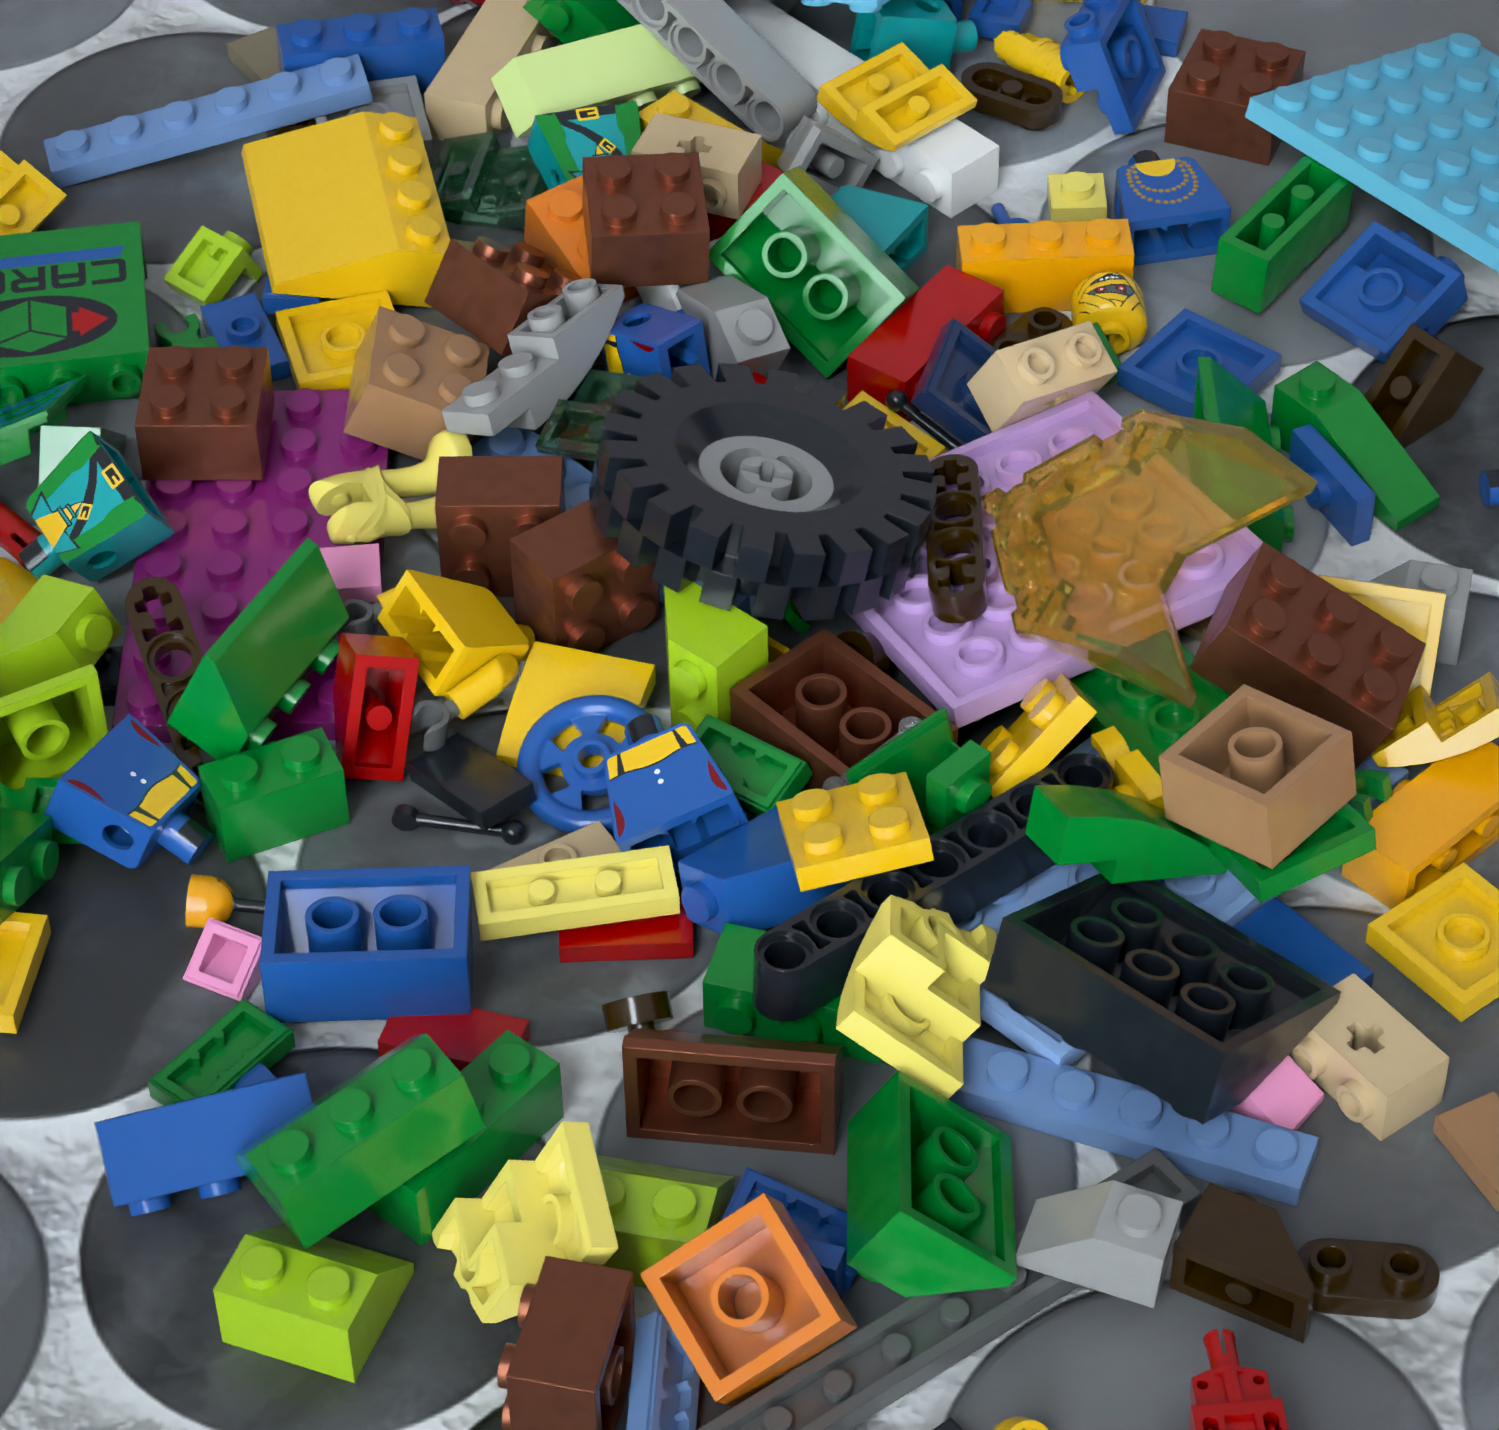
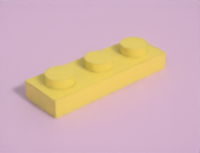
[471,845,680,941]

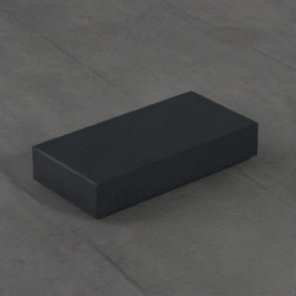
[406,733,537,831]

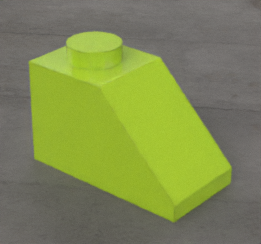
[0,574,123,698]

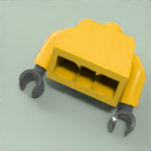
[340,569,535,751]

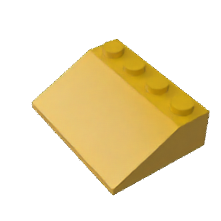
[241,111,450,308]

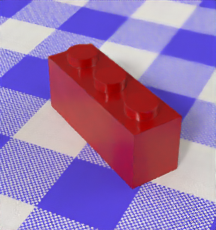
[847,265,1007,422]

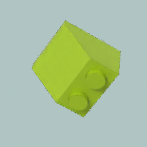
[664,582,768,731]
[0,664,108,790]
[597,1155,734,1288]
[213,1224,415,1383]

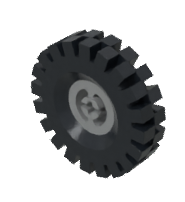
[589,363,937,621]

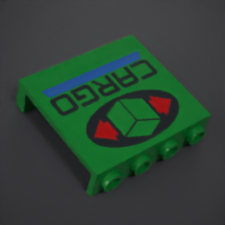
[0,221,150,408]

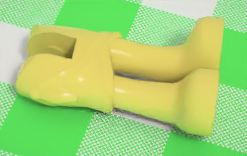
[308,430,473,545]

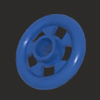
[517,695,649,834]

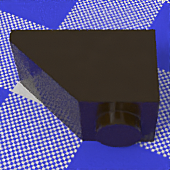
[1364,323,1484,448]
[1170,1183,1315,1343]

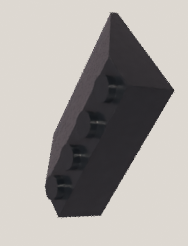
[983,873,1341,1124]

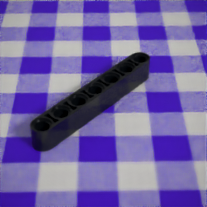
[752,753,1114,1022]

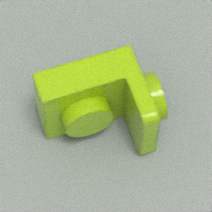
[163,225,264,306]

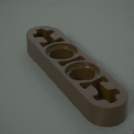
[926,454,988,623]
[125,577,204,803]

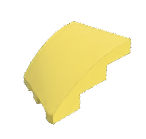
[836,895,997,1099]
[432,1121,619,1323]

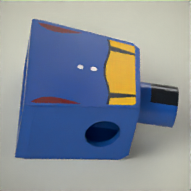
[599,303,711,399]
[44,714,213,869]
[603,714,749,862]

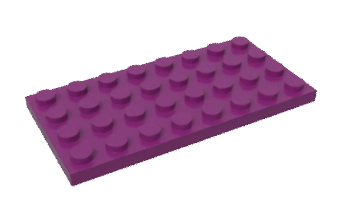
[112,389,391,743]

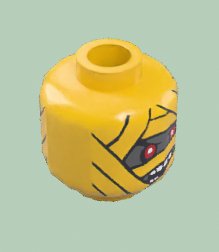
[1070,271,1148,354]

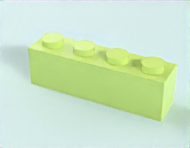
[491,24,701,139]

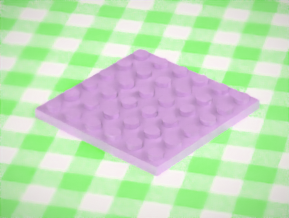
[843,391,1263,728]

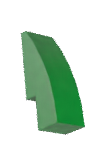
[1025,785,1227,884]

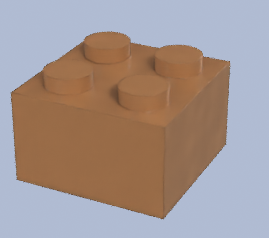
[343,306,490,461]
[1159,684,1357,869]

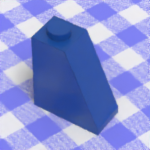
[678,797,856,934]

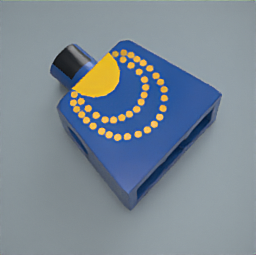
[1114,150,1231,266]

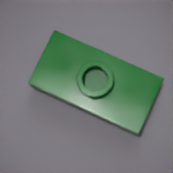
[694,714,813,816]
[147,998,296,1105]

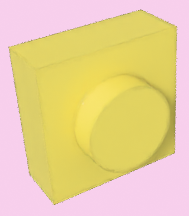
[1047,171,1107,222]

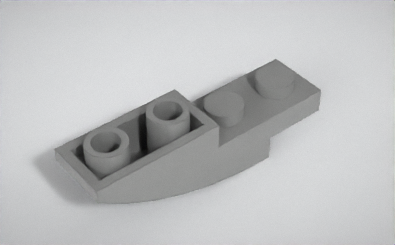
[441,278,625,436]

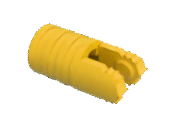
[993,30,1085,104]

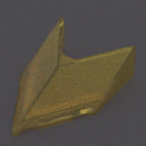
[981,409,1318,708]

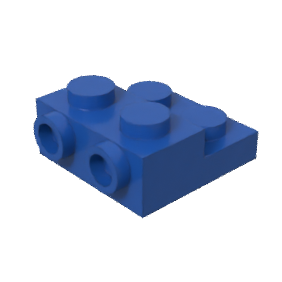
[1060,0,1166,135]
[1299,220,1468,364]

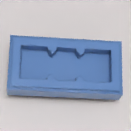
[626,1310,700,1430]

